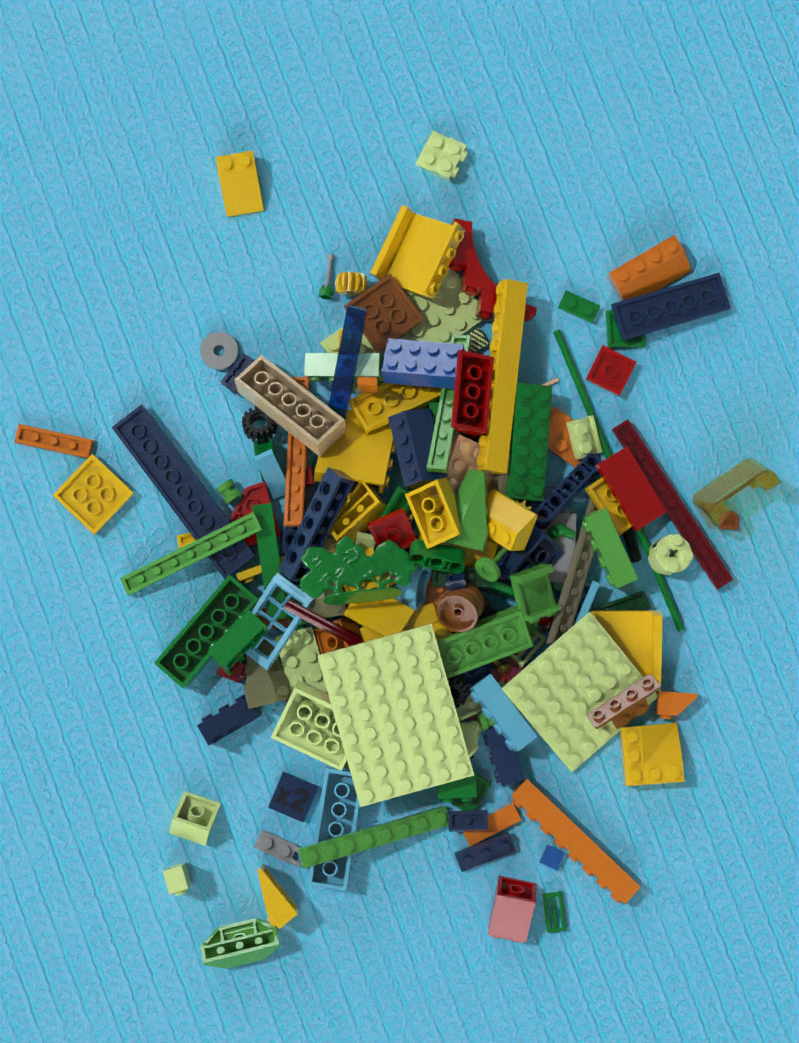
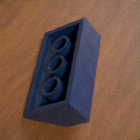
[388,409,449,491]

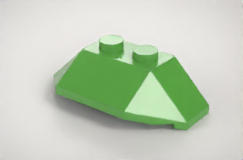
[200,918,280,969]

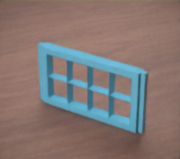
[245,573,314,670]

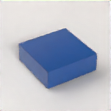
[539,844,565,870]

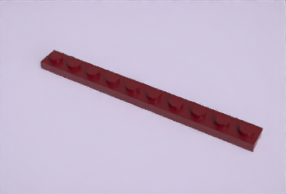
[611,419,733,590]

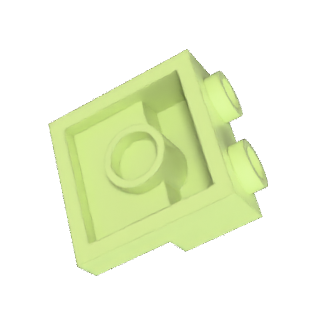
[416,131,468,182]

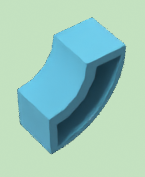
[395,566,432,611]

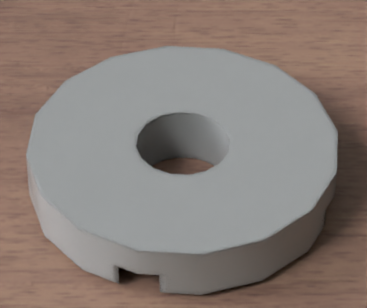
[200,332,238,370]

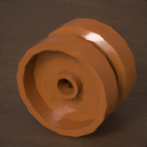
[436,583,485,633]

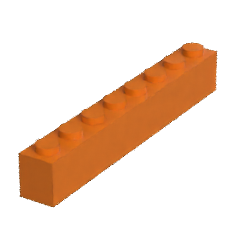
[510,778,641,904]

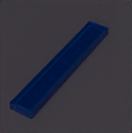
[328,305,367,420]

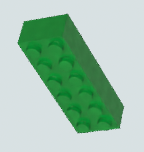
[506,382,552,502]
[154,574,259,689]

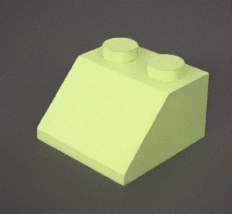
[169,791,221,846]

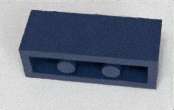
[483,727,525,786]

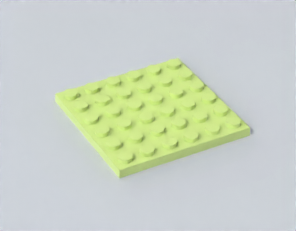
[501,612,657,772]

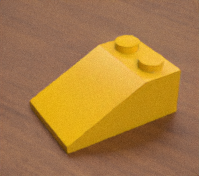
[215,150,264,217]
[405,478,461,549]
[257,865,299,929]

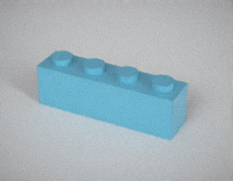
[469,674,537,752]

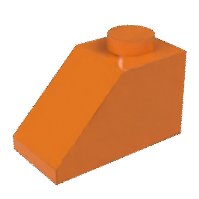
[655,691,697,719]

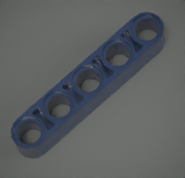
[534,453,601,529]

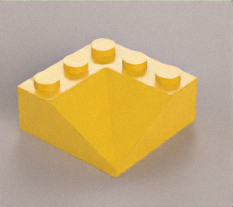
[619,723,684,786]

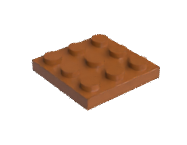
[344,273,424,353]

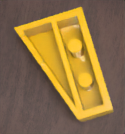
[330,482,387,543]

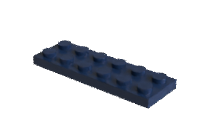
[610,273,731,341]

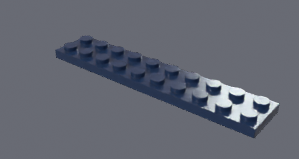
[111,404,256,579]

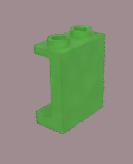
[510,563,562,623]

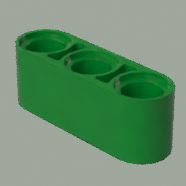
[409,540,466,574]

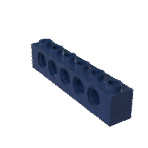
[279,467,355,582]

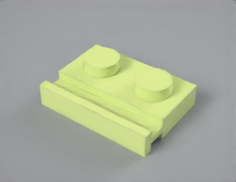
[566,415,602,460]

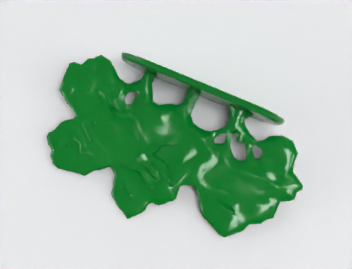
[300,535,417,605]

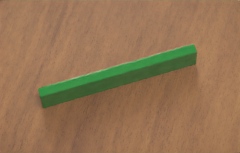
[252,503,288,620]

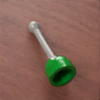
[318,253,335,299]

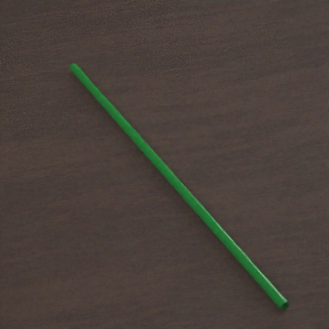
[553,330,685,632]

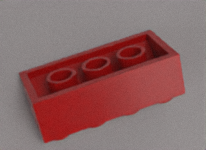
[451,350,494,436]

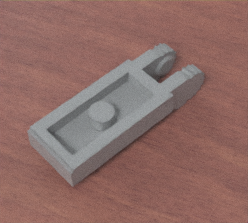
[254,829,302,868]

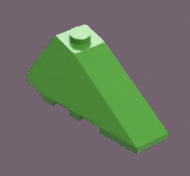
[444,469,489,552]

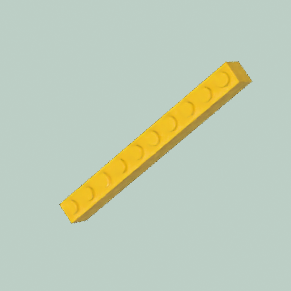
[477,279,528,474]

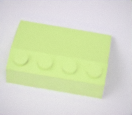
[271,681,347,771]

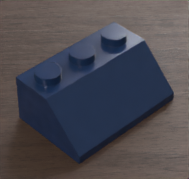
[497,525,564,584]

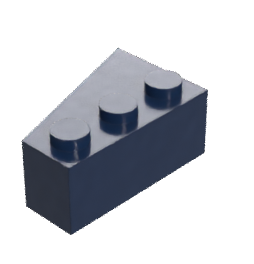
[197,694,262,746]

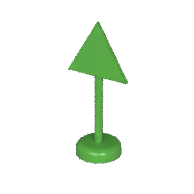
[475,547,508,582]

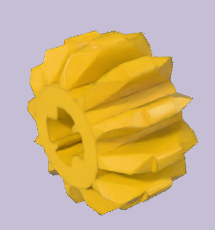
[335,271,368,296]

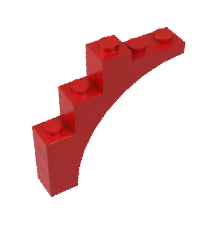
[448,218,537,322]

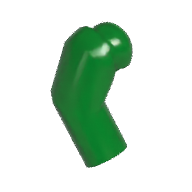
[547,524,576,540]

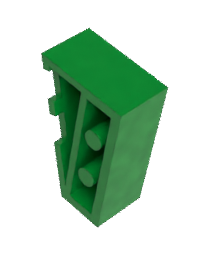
[208,610,268,677]

